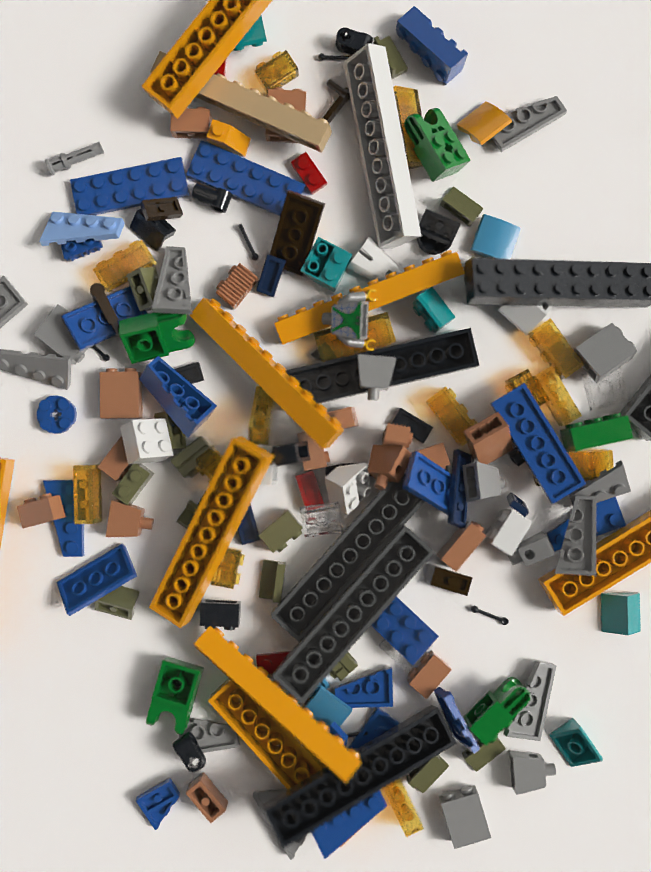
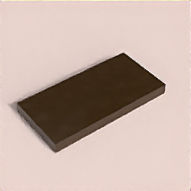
[270,190,326,276]

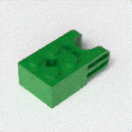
[404,108,471,182]
[119,312,195,364]
[146,657,204,735]
[463,677,531,746]

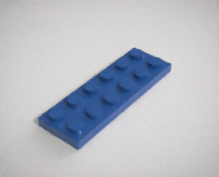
[186,140,306,216]
[70,157,190,215]
[490,383,586,504]

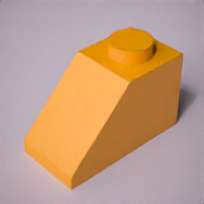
[207,119,251,157]

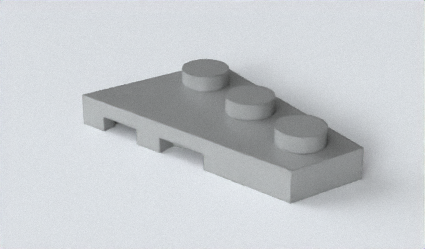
[569,460,631,506]
[179,718,240,753]

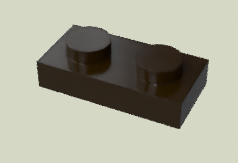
[140,197,183,221]
[430,566,473,596]

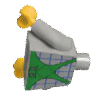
[322,289,378,351]

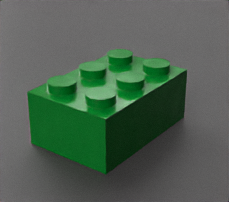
[560,413,633,452]

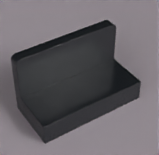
[130,209,176,251]

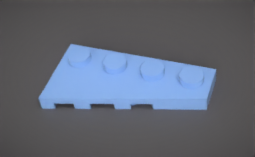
[39,211,125,246]

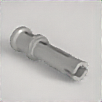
[44,142,104,176]

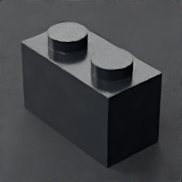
[271,441,310,466]
[199,599,241,630]

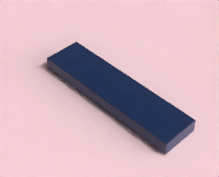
[447,449,472,529]

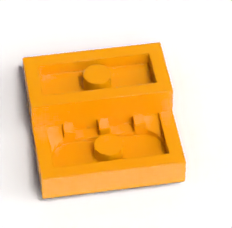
[456,101,512,145]

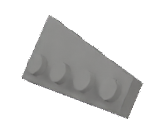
[152,246,192,314]
[0,275,29,329]

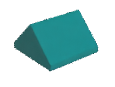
[600,592,641,636]
[549,718,603,767]

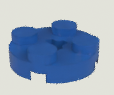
[37,395,77,434]

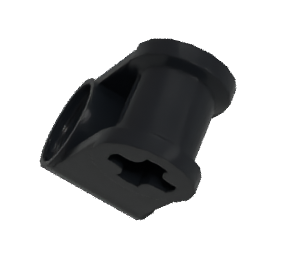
[335,27,373,55]
[172,731,206,772]

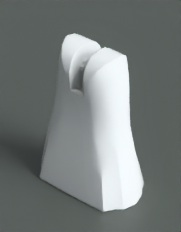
[347,237,403,282]

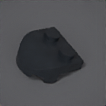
[416,208,461,255]

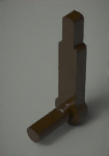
[322,79,350,124]
[90,283,119,336]

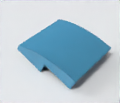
[470,214,521,259]
[302,686,353,727]

